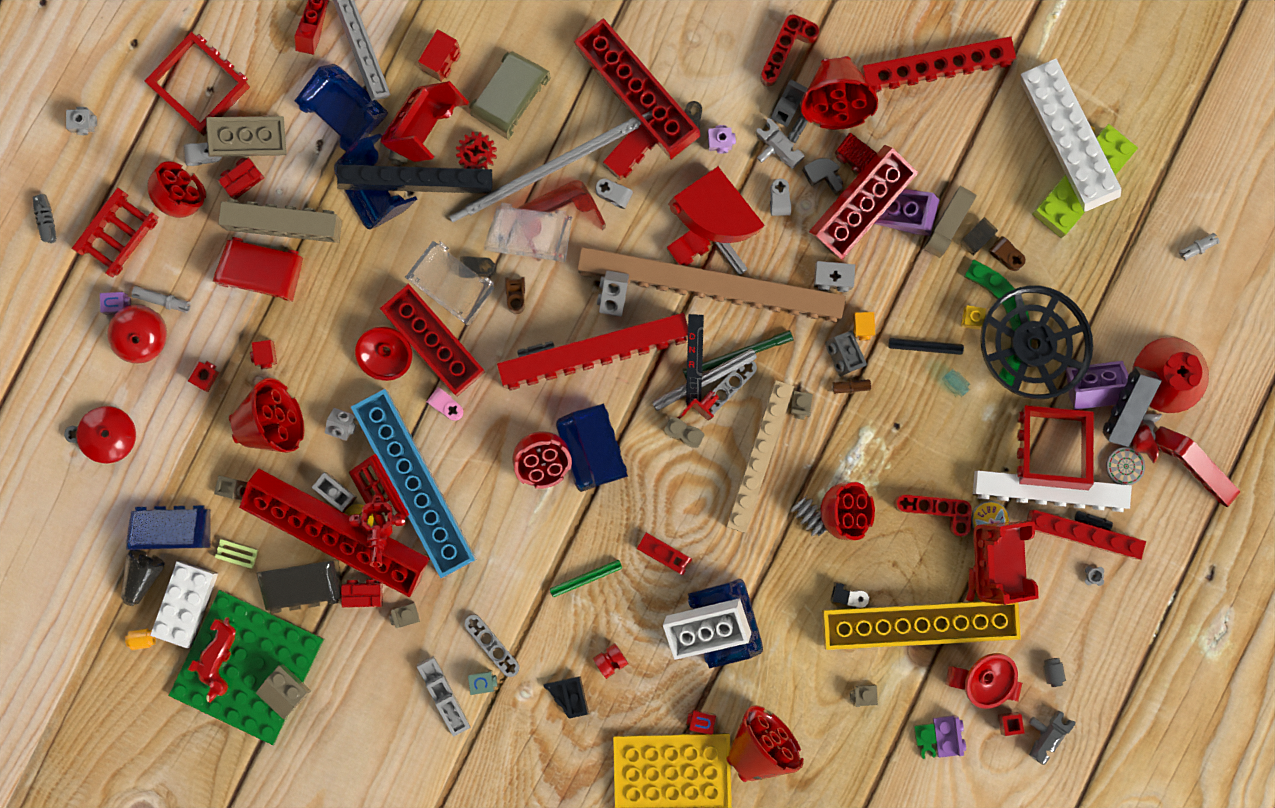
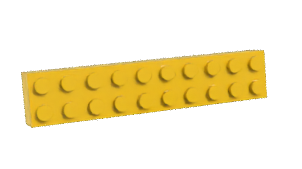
[822,601,1021,650]

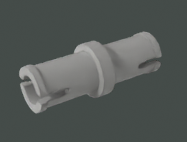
[1179,233,1220,261]

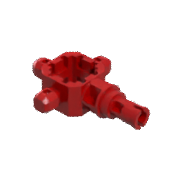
[350,494,405,567]

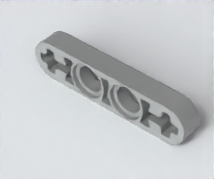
[711,361,757,415]
[465,615,520,677]

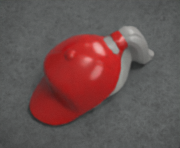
[1131,414,1162,463]

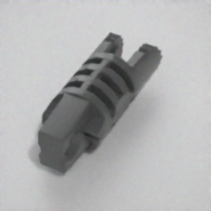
[33,194,57,244]

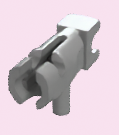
[755,118,805,169]

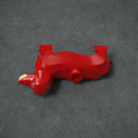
[188,617,236,703]

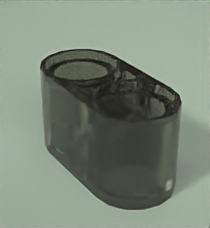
[959,217,998,256]

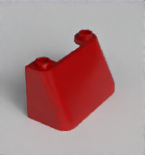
[213,237,303,302]
[973,521,1039,605]

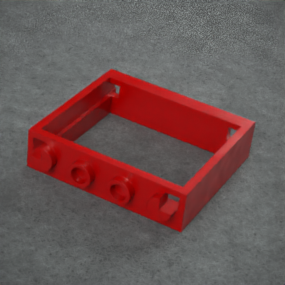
[144,31,250,136]
[1016,405,1094,491]

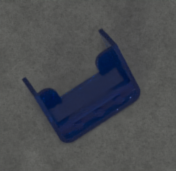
[334,133,417,230]

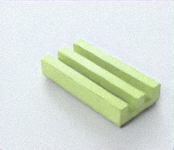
[215,539,258,569]

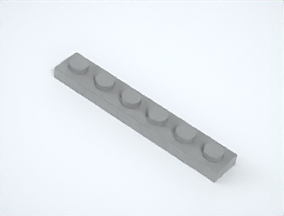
[333,0,391,101]

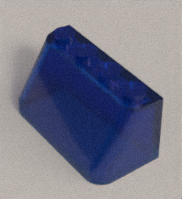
[556,404,628,492]
[126,505,211,550]

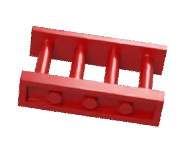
[71,187,159,278]

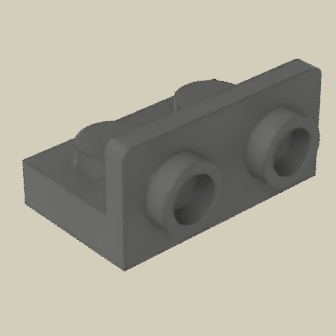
[825,330,867,377]

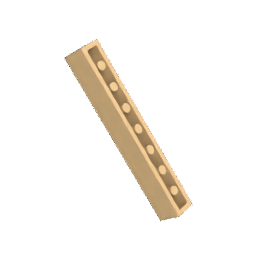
[726,380,794,533]

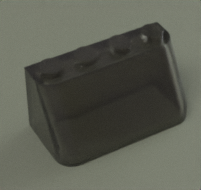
[257,560,342,614]

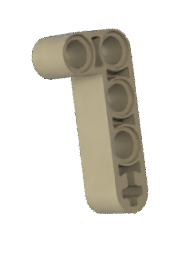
[923,185,977,258]

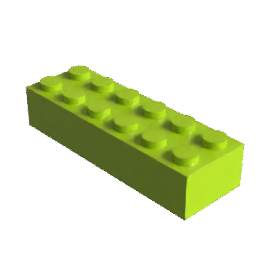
[1032,124,1138,238]

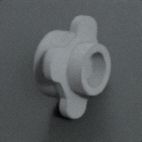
[1085,566,1104,586]

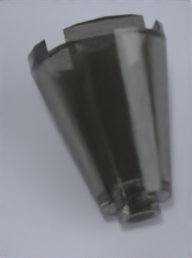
[121,550,165,606]

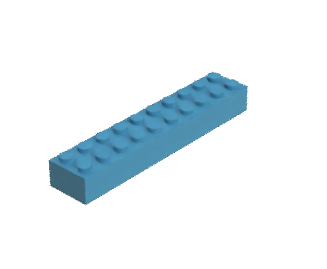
[351,389,477,578]

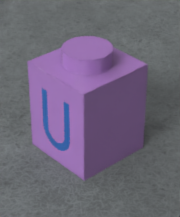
[100,292,131,315]

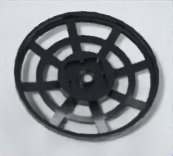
[980,285,1093,399]

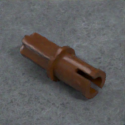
[833,379,871,394]

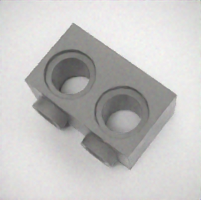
[597,270,629,317]

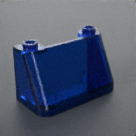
[294,64,388,153]
[688,579,763,669]

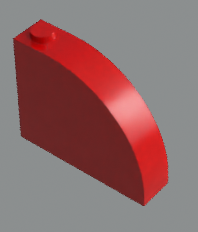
[668,166,765,243]

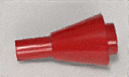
[966,565,976,602]

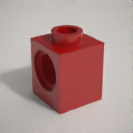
[188,361,220,392]

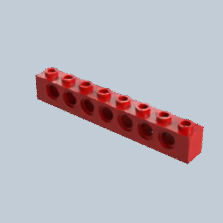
[861,36,1016,93]

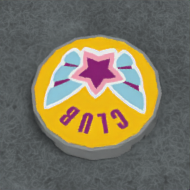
[971,501,1010,530]

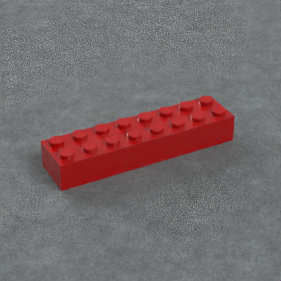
[574,18,700,160]

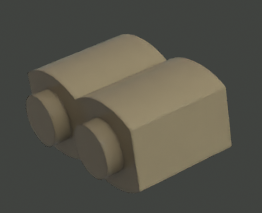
[664,417,705,448]

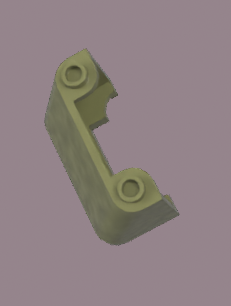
[469,51,551,140]

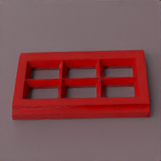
[349,454,409,528]

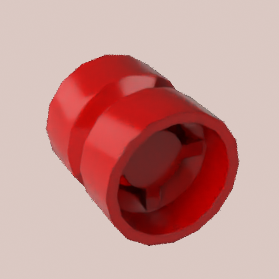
[593,643,629,679]

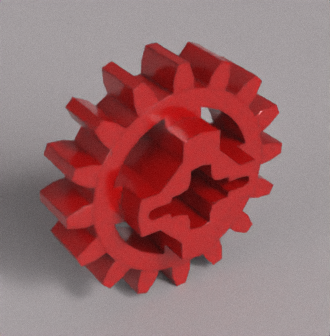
[456,132,497,169]

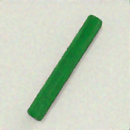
[550,560,622,597]

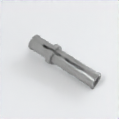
[132,286,191,313]

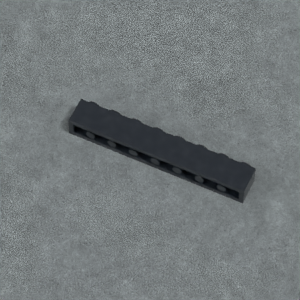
[337,165,492,194]

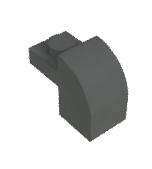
[770,79,807,127]
[802,158,843,195]

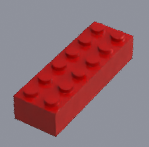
[809,145,918,260]
[379,283,486,397]

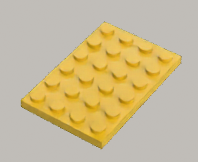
[613,733,732,808]

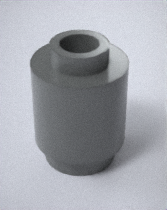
[1043,658,1066,687]

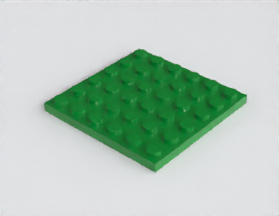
[168,590,324,745]

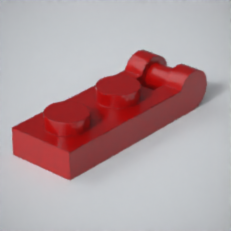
[637,532,692,575]

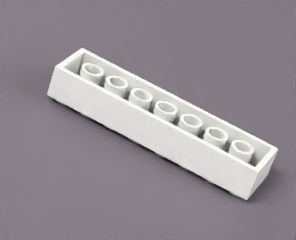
[1021,59,1121,212]

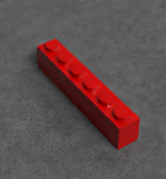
[1026,510,1146,560]

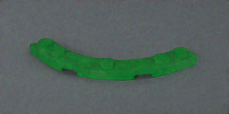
[964,260,1032,386]

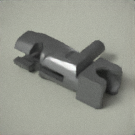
[1029,711,1076,765]

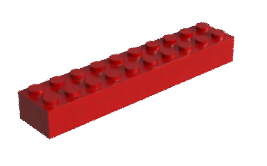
[497,313,688,391]
[239,468,430,598]

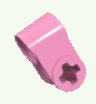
[426,387,464,421]

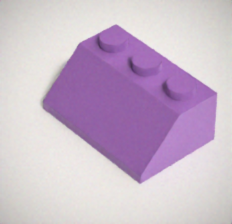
[1066,361,1129,410]

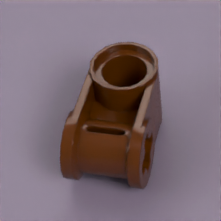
[988,236,1026,271]
[505,277,525,314]

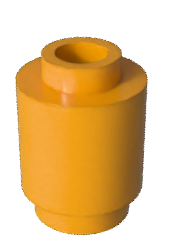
[125,628,156,650]

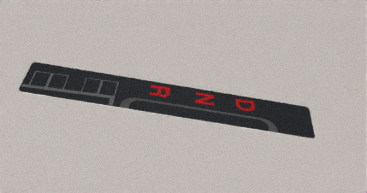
[686,314,704,405]

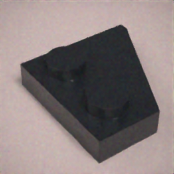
[544,676,589,719]

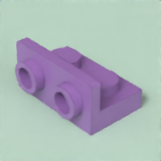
[933,715,966,758]

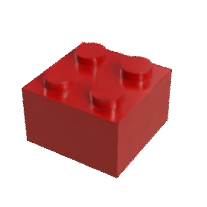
[418,29,461,82]

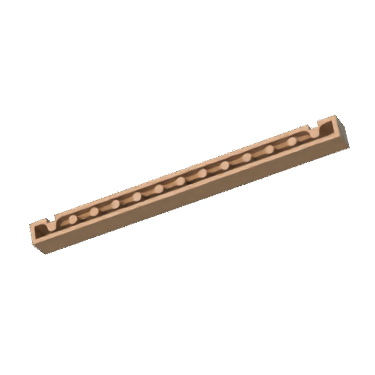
[578,247,846,323]

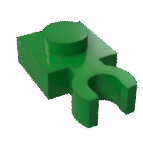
[914,723,937,759]

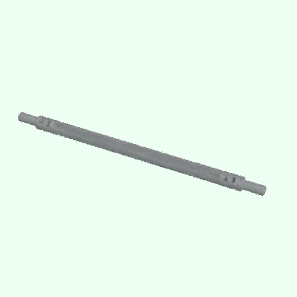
[449,110,653,222]

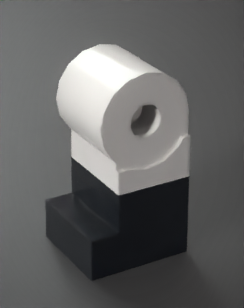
[830,582,869,608]

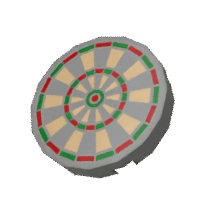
[1106,447,1145,485]

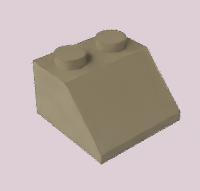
[256,664,311,720]

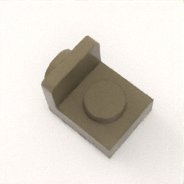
[790,391,813,420]
[214,476,247,501]
[389,603,420,628]
[850,685,878,707]

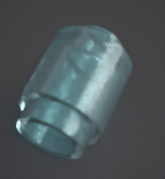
[942,369,970,397]

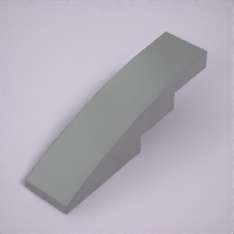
[417,656,471,737]

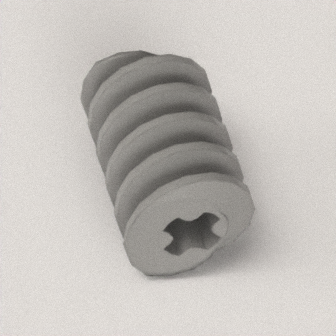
[791,495,826,537]

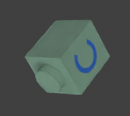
[468,671,498,695]

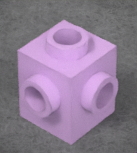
[708,125,736,154]

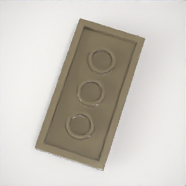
[206,116,287,157]

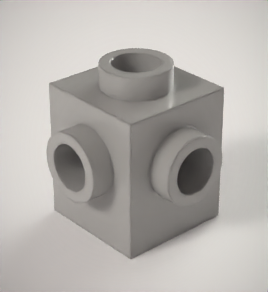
[66,107,97,135]
[325,408,357,441]

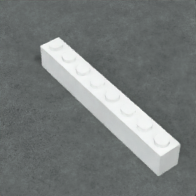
[973,471,1132,512]

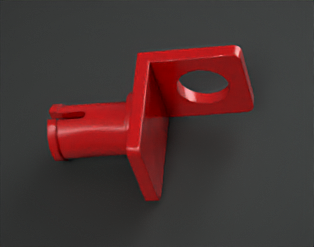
[677,390,719,421]

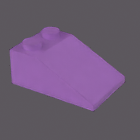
[874,189,939,236]

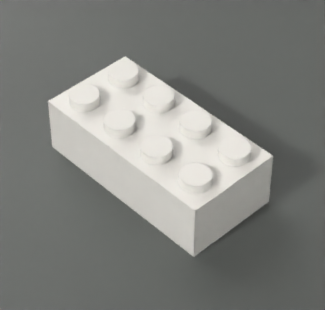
[150,561,218,648]
[663,598,751,660]

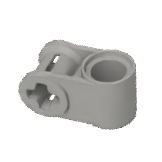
[184,143,222,166]
[770,178,791,216]
[596,179,633,209]

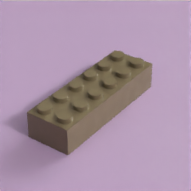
[218,199,342,243]

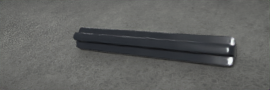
[888,338,964,355]

